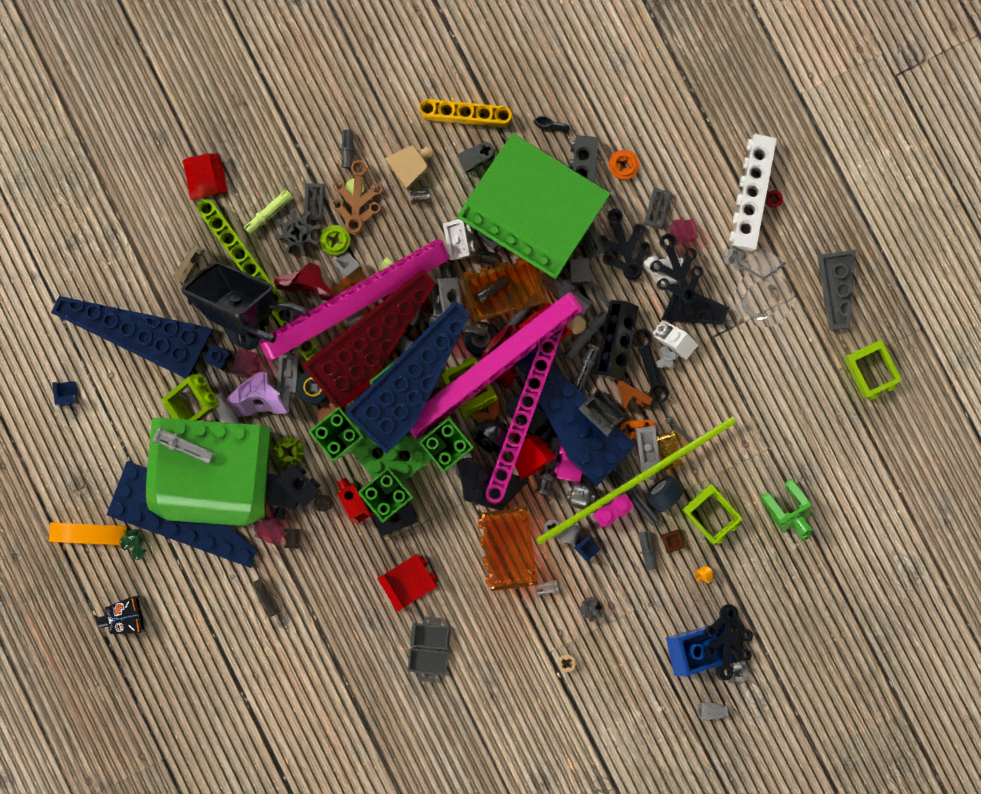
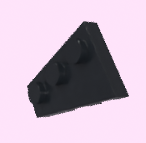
[661,285,729,325]

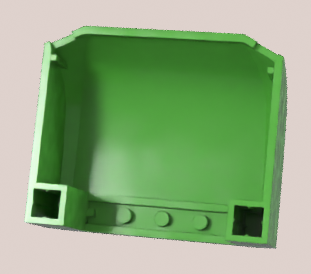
[146,418,273,526]

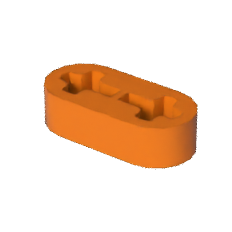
[619,419,656,439]

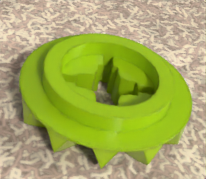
[320,225,350,256]
[273,437,304,467]

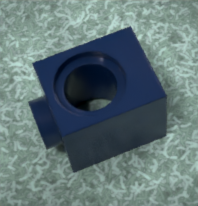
[203,343,233,371]

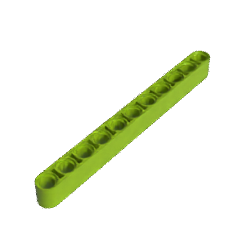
[197,199,320,361]

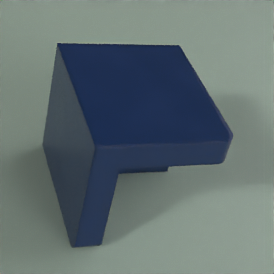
[52,381,79,406]
[573,535,601,562]

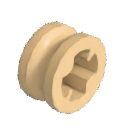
[558,654,576,672]

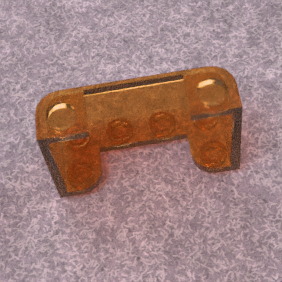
[458,257,548,322]

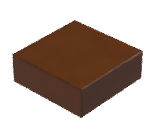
[661,529,685,553]

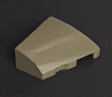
[173,244,205,284]

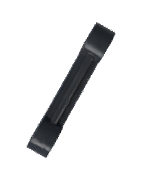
[632,329,669,403]

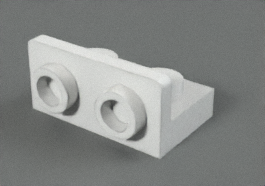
[443,219,478,261]

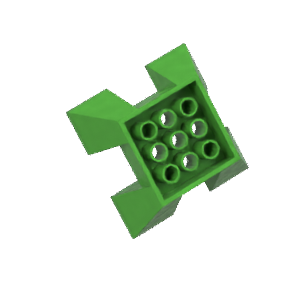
[308,359,474,523]

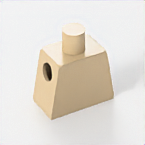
[385,145,433,191]

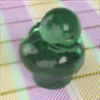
[119,529,146,560]

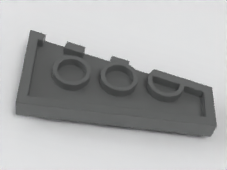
[817,250,856,331]

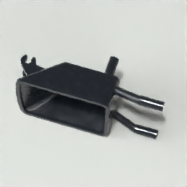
[182,262,308,347]

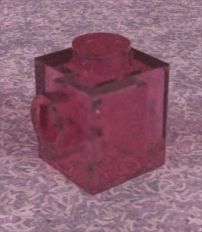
[667,218,698,245]
[233,348,260,379]
[254,517,286,545]

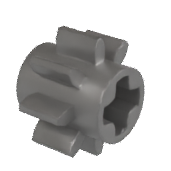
[580,596,604,622]

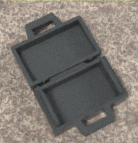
[579,389,626,435]
[408,616,451,682]

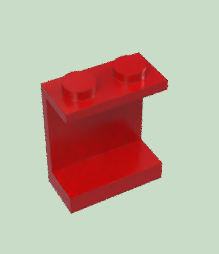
[377,554,438,612]

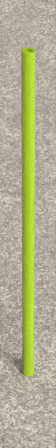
[536,417,737,545]

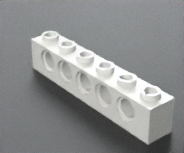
[729,134,777,252]

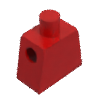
[509,434,556,479]
[337,478,373,525]

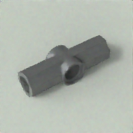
[537,272,592,316]

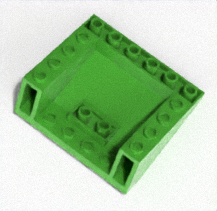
[457,133,611,279]

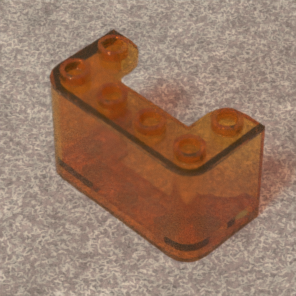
[477,507,538,591]

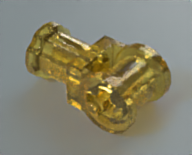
[656,429,682,470]

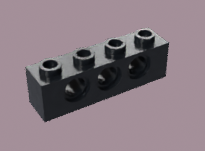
[595,300,639,381]

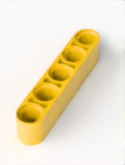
[419,99,512,128]

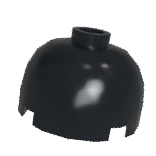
[471,419,511,457]

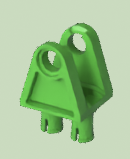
[761,479,813,541]

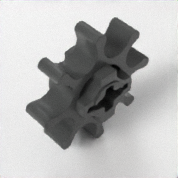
[274,209,322,256]

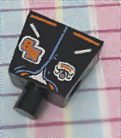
[96,596,145,634]

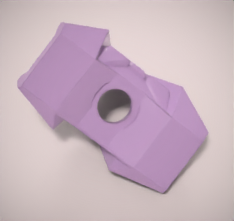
[227,372,289,417]

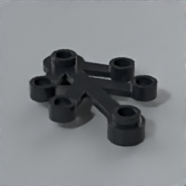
[600,209,650,281]
[650,233,704,306]
[703,604,753,681]

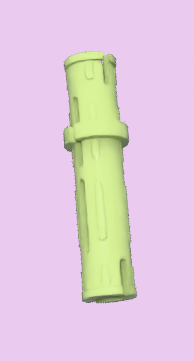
[244,189,294,236]

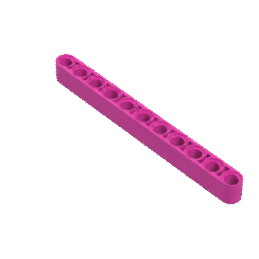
[259,239,450,360]
[410,293,584,439]
[486,326,565,503]

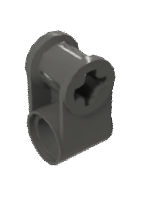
[457,142,494,173]

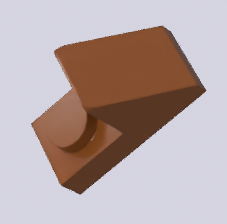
[616,380,653,410]

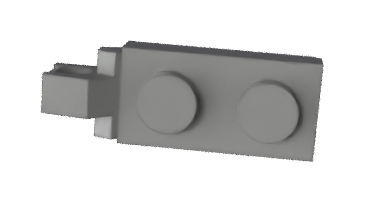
[276,354,299,408]
[635,426,660,480]

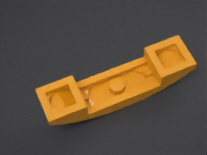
[49,522,128,545]

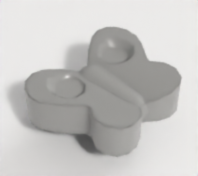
[724,248,744,270]
[656,346,678,369]

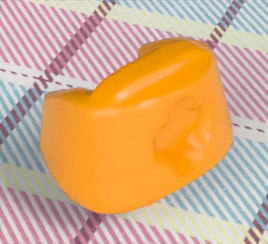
[695,566,713,583]

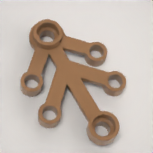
[331,160,382,235]

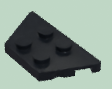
[457,459,529,511]

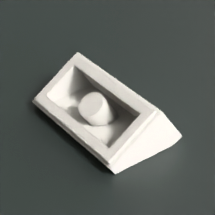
[213,393,240,424]

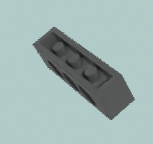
[569,135,599,183]

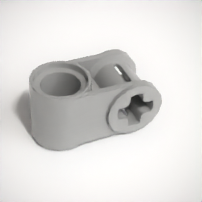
[543,519,581,545]

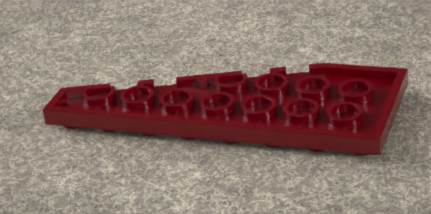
[302,269,436,409]

